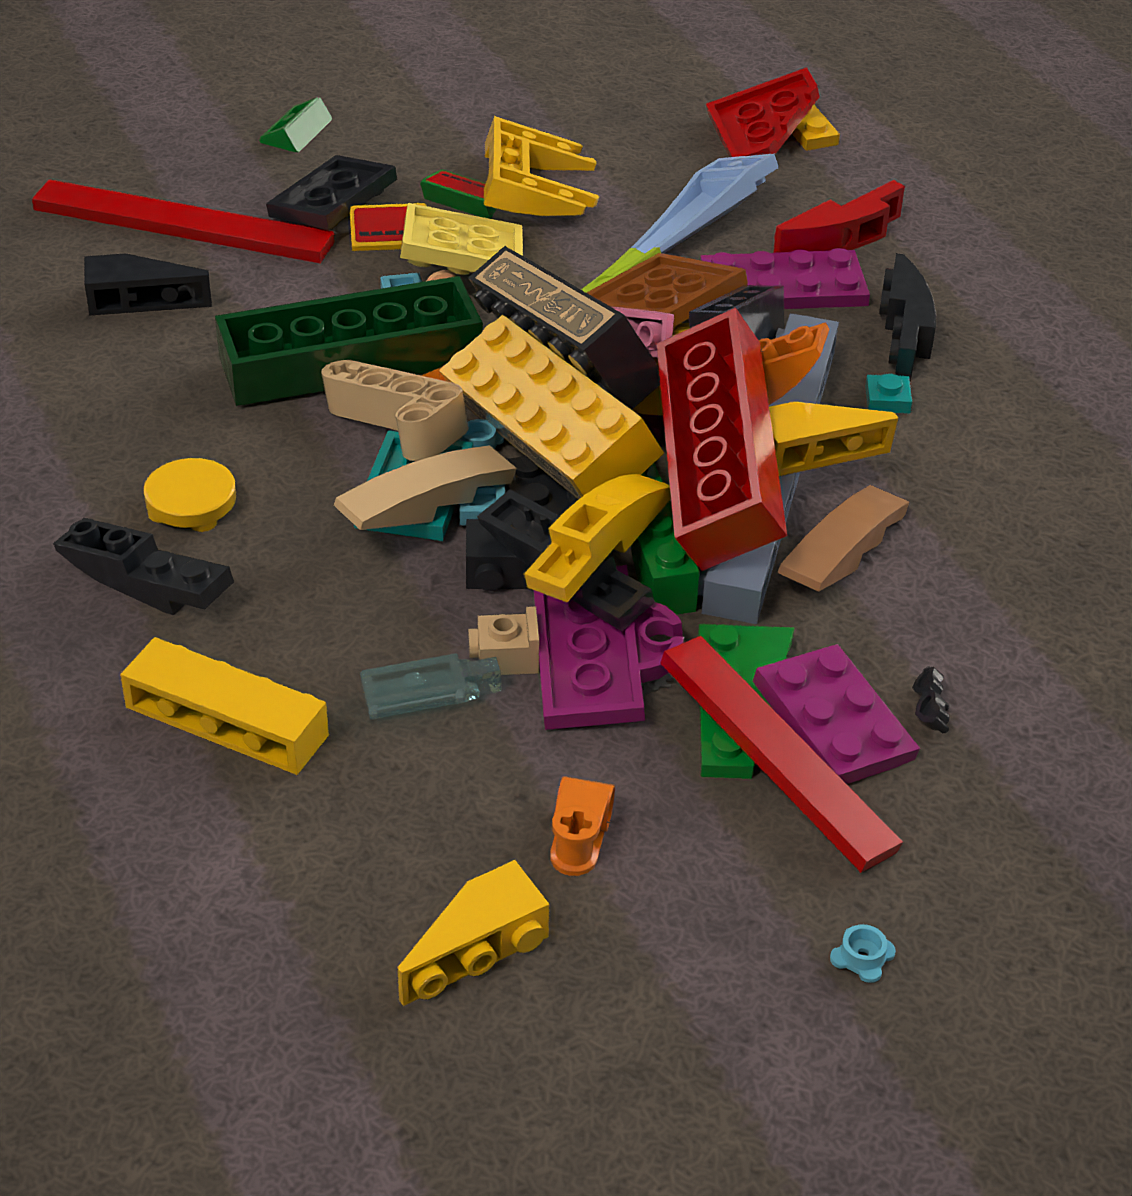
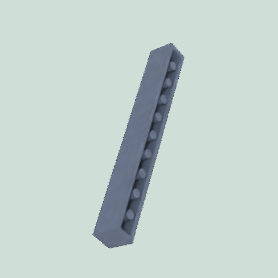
[698,313,839,624]

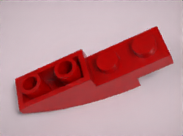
[773,180,905,253]

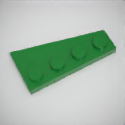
[698,624,795,779]

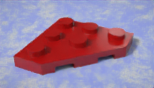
[706,67,820,157]

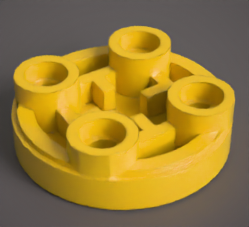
[144,458,236,532]

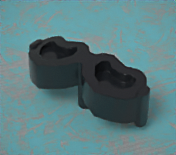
[912,666,950,733]

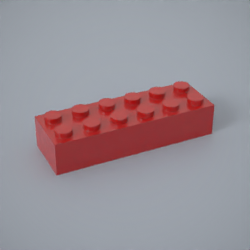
[657,308,787,571]

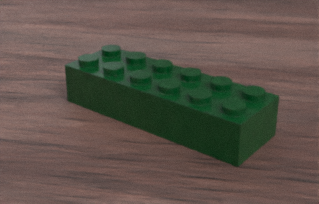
[215,276,483,406]

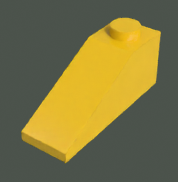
[769,402,898,476]

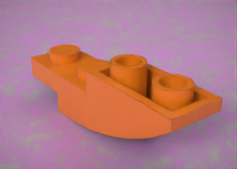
[759,322,830,405]

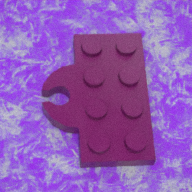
[534,565,684,730]

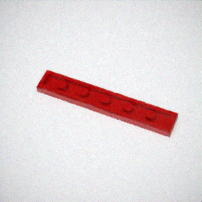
[660,636,903,873]

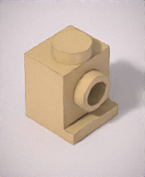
[468,606,539,676]

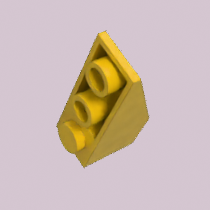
[398,860,549,1006]

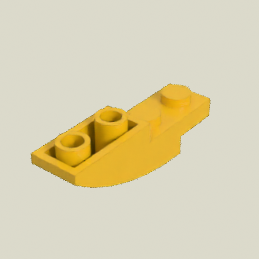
[524,473,671,602]

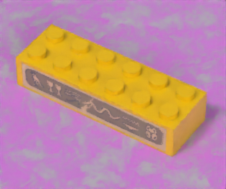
[439,314,664,499]

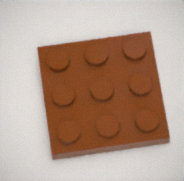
[587,253,748,331]

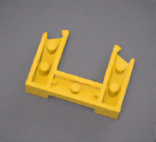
[484,116,599,216]

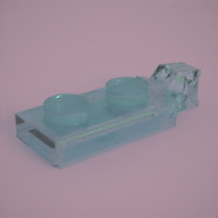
[360,653,502,720]

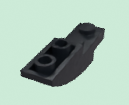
[879,253,936,381]
[53,518,234,615]

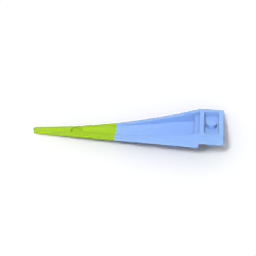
[581,154,778,293]

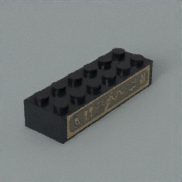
[468,246,660,410]

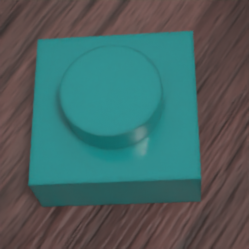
[865,374,912,414]

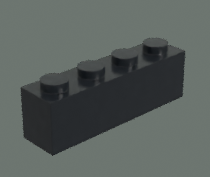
[689,285,784,340]

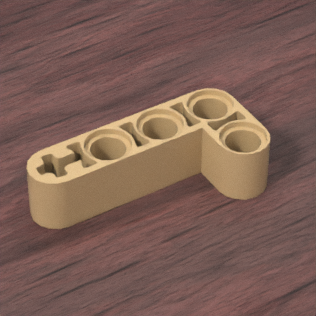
[321,360,468,461]

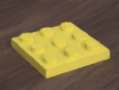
[400,203,523,275]

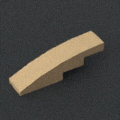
[334,445,517,530]

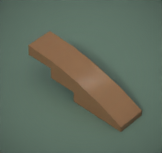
[778,485,909,592]

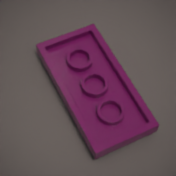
[700,248,870,309]

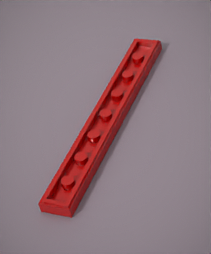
[32,179,334,264]

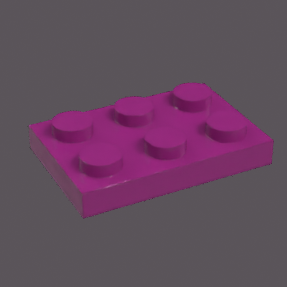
[752,644,920,784]

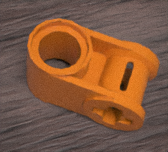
[550,776,615,876]

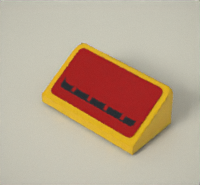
[350,203,427,251]

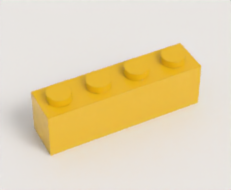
[120,637,329,775]

